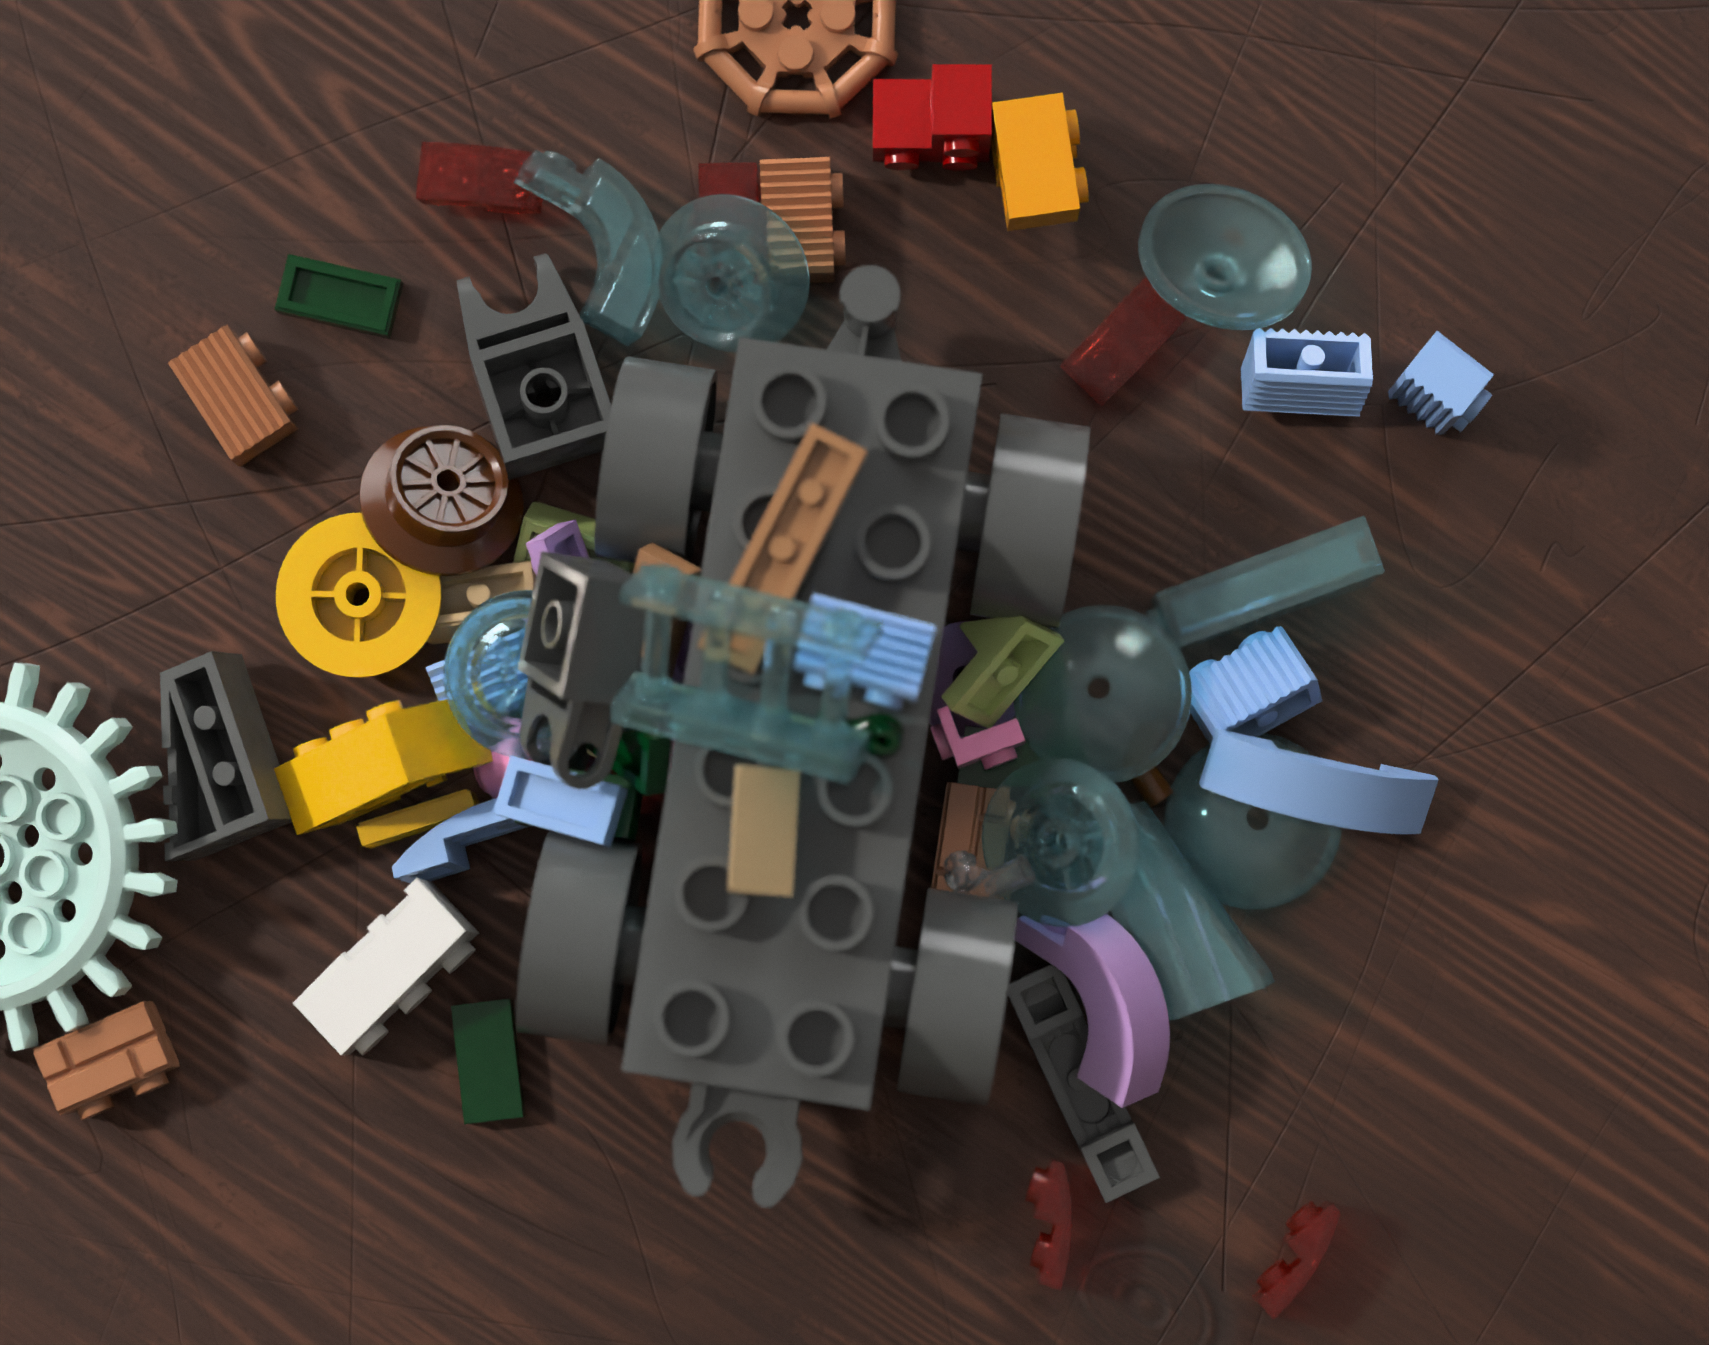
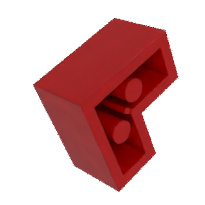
[873,64,992,171]

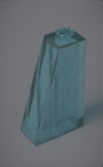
[1146,515,1385,654]
[1079,796,1275,1022]

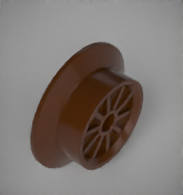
[359,425,523,576]

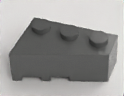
[160,651,292,861]

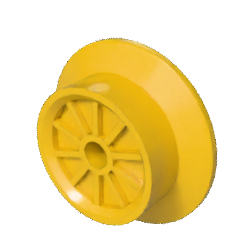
[276,513,442,678]

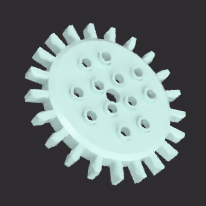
[0,663,178,1051]

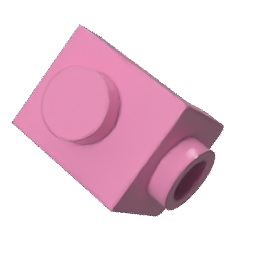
[930,706,1025,770]

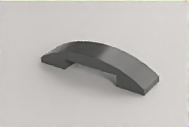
[1007,964,1160,1203]

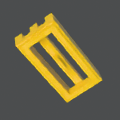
[356,789,480,849]

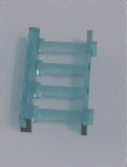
[611,563,883,783]

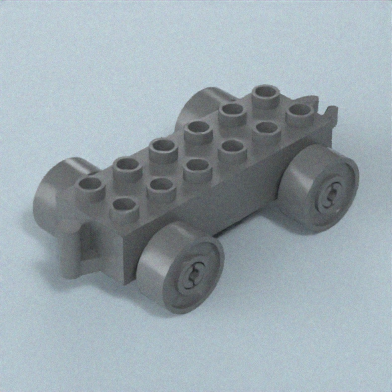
[516,265,1090,1207]

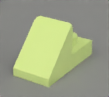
[941,616,1065,729]

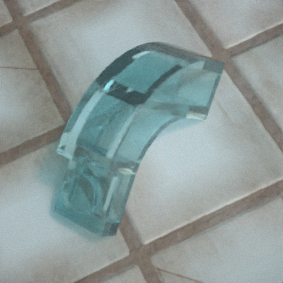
[514,150,663,346]

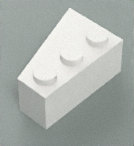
[293,878,479,1056]

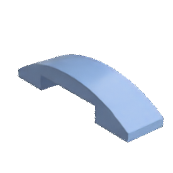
[1199,729,1439,834]
[392,798,529,884]

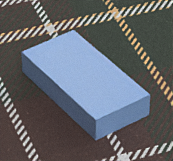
[493,755,628,847]

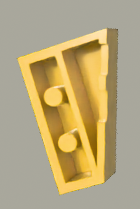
[274,694,493,835]

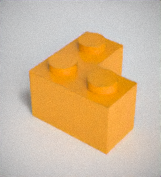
[991,93,1089,231]

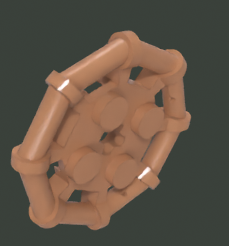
[693,0,899,119]

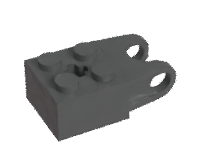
[456,253,611,480]
[517,551,656,789]

